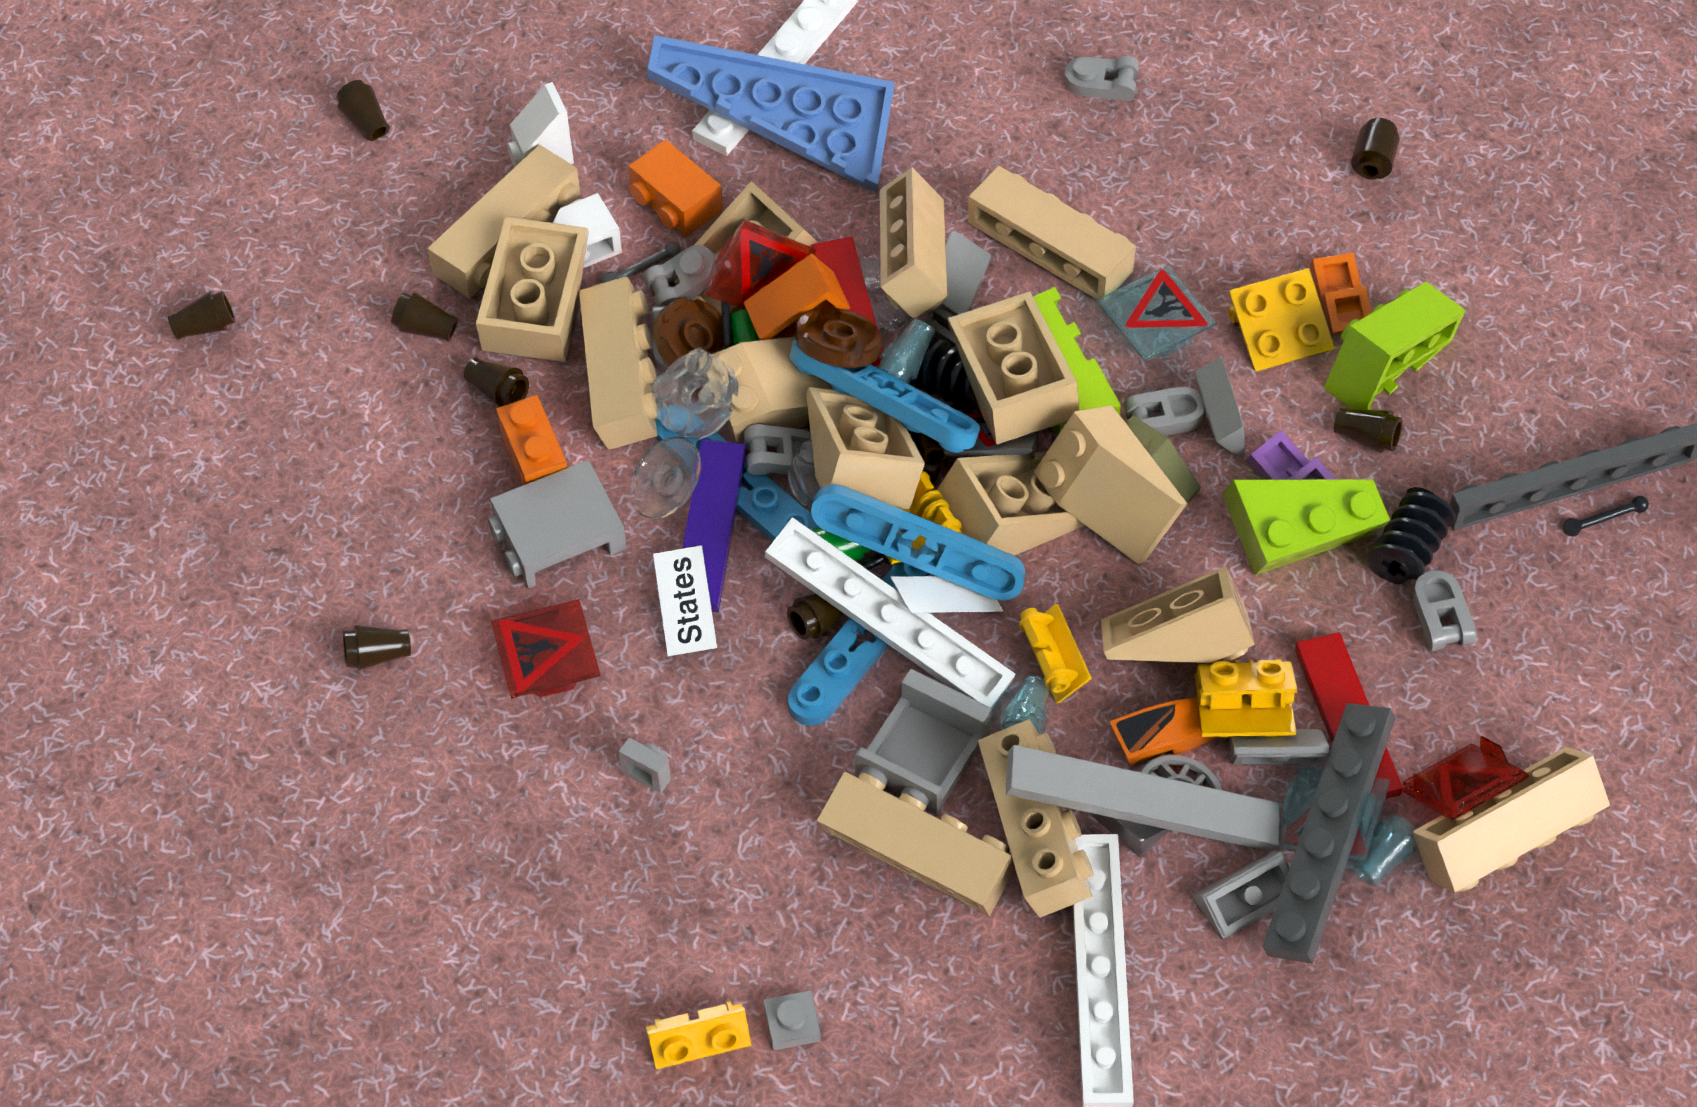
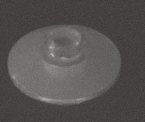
[630,437,701,519]

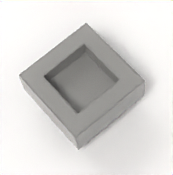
[619,738,671,793]
[763,990,821,1051]

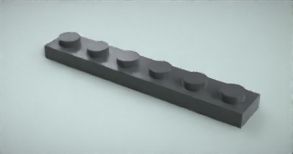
[1450,423,1697,531]
[1262,703,1395,964]

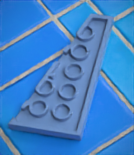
[646,35,895,192]

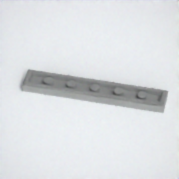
[1006,745,1279,851]

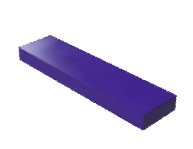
[682,440,747,612]

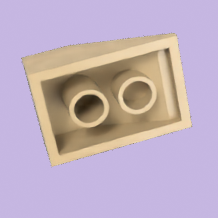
[674,181,819,316]
[476,216,589,362]
[948,292,1079,444]
[701,337,834,449]
[806,387,925,509]
[1034,405,1187,564]
[937,452,1086,556]
[1101,566,1255,663]

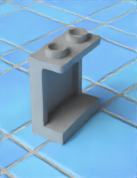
[487,460,627,588]
[855,669,992,815]

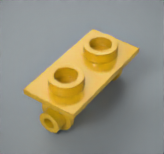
[1019,604,1092,703]
[1198,660,1297,710]
[646,1000,751,1069]

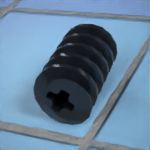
[895,333,978,410]
[1368,487,1456,584]

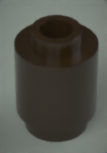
[1351,118,1400,180]

